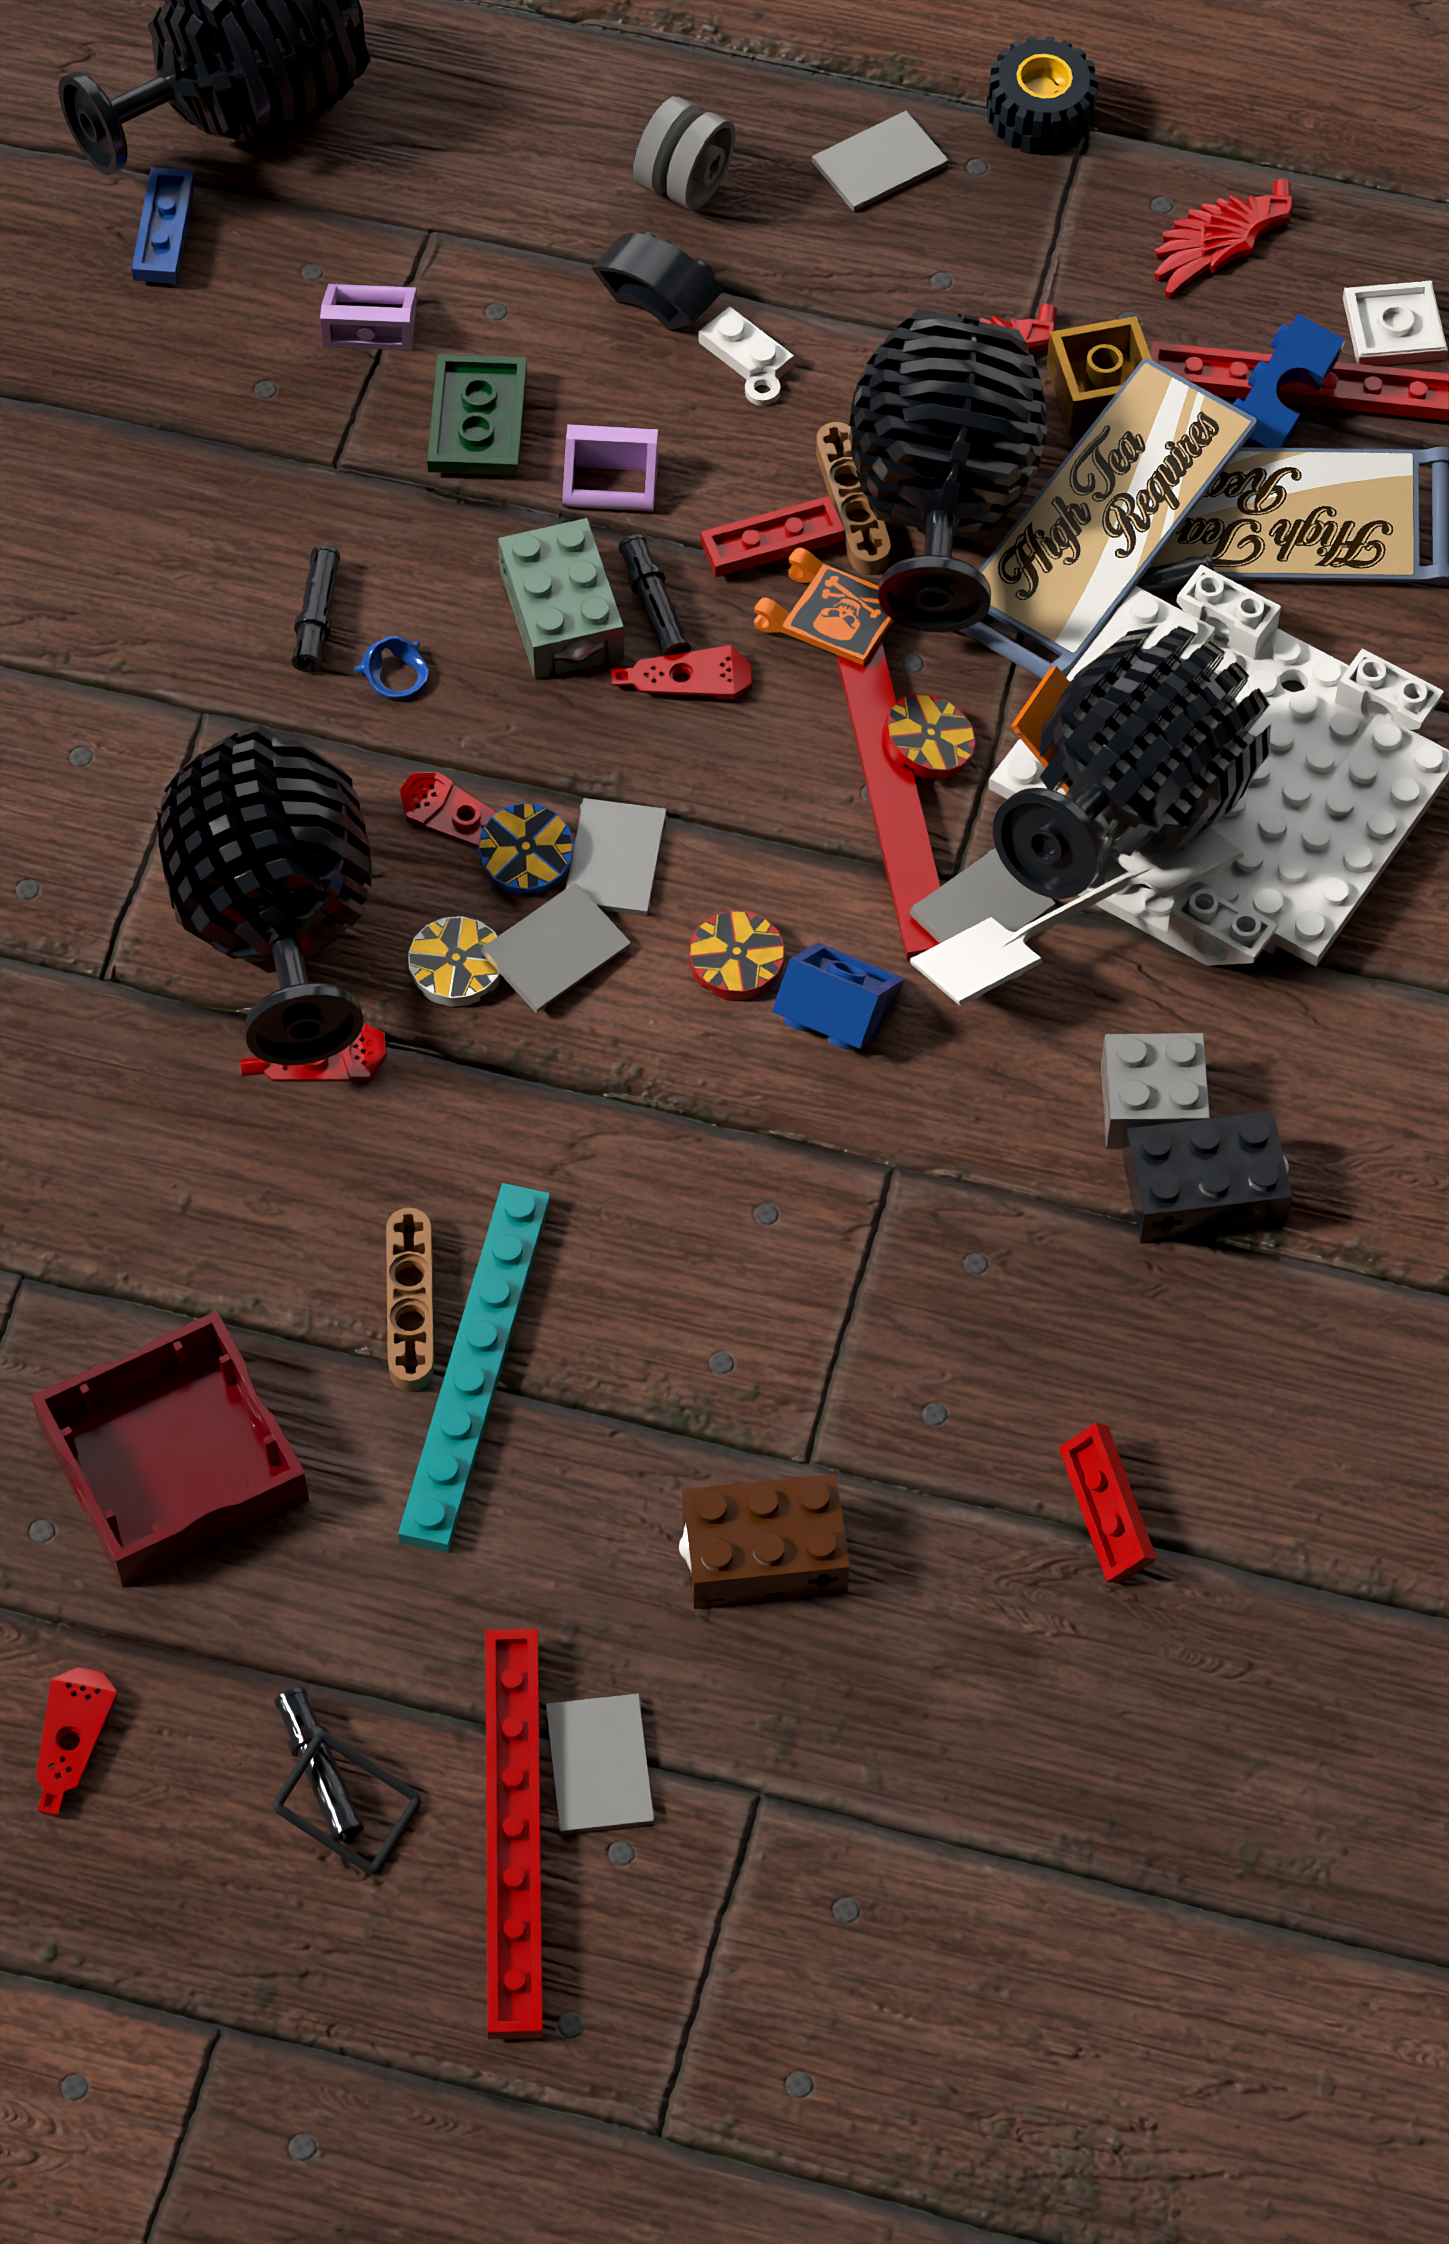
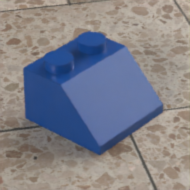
[772,943,905,1050]

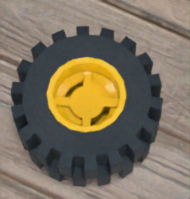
[986,36,1098,155]

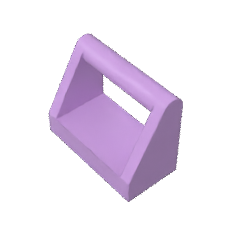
[320,284,417,351]
[562,424,658,512]

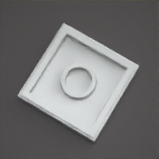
[1343,281,1448,366]

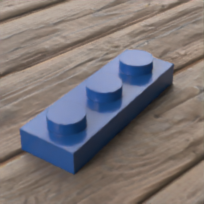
[131,167,196,284]

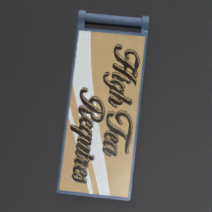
[953,358,1257,679]
[1149,447,1449,586]

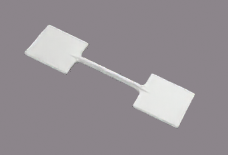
[910,827,1244,1006]

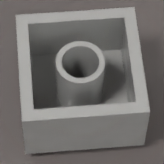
[1101,1033,1210,1149]

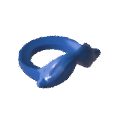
[354,635,429,701]

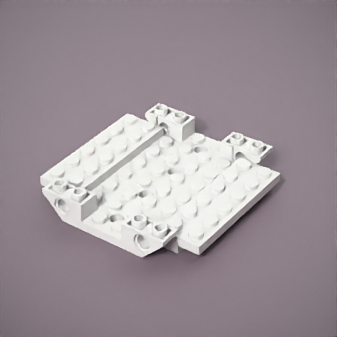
[988,565,1449,966]

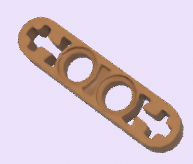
[816,422,891,575]
[386,1207,435,1392]

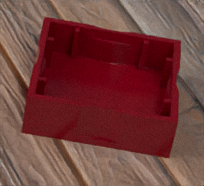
[31,1311,309,1587]

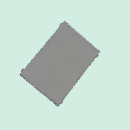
[812,111,949,212]
[566,798,667,916]
[909,848,1056,944]
[481,882,631,1013]
[545,1693,656,1835]

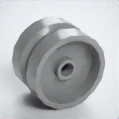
[633,96,735,210]

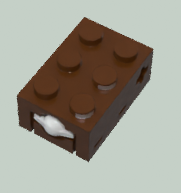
[679,1473,850,1609]

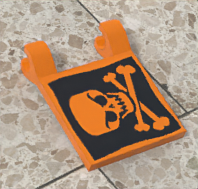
[754,548,894,666]

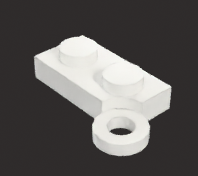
[699,307,794,406]

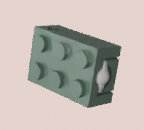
[498,518,624,680]

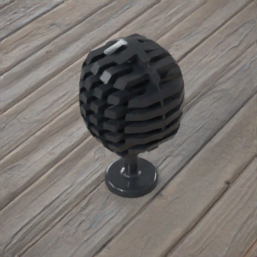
[58,0,371,175]
[849,309,1047,633]
[993,625,1271,899]
[157,724,372,1065]

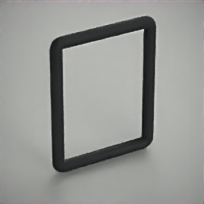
[273,1731,421,1874]

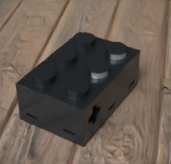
[1122,1111,1292,1243]

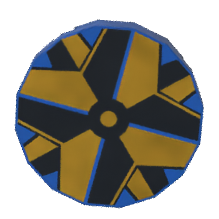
[478,802,574,895]

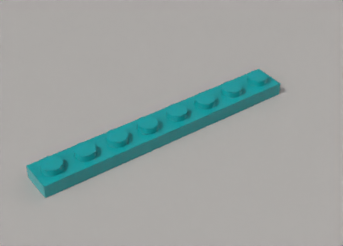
[398,1183,551,1553]

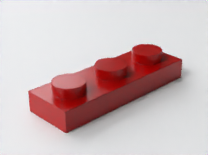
[700,495,845,578]
[1058,1422,1157,1584]

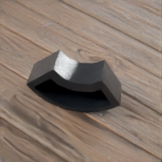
[591,232,724,330]

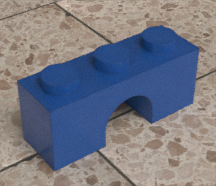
[1233,314,1345,448]

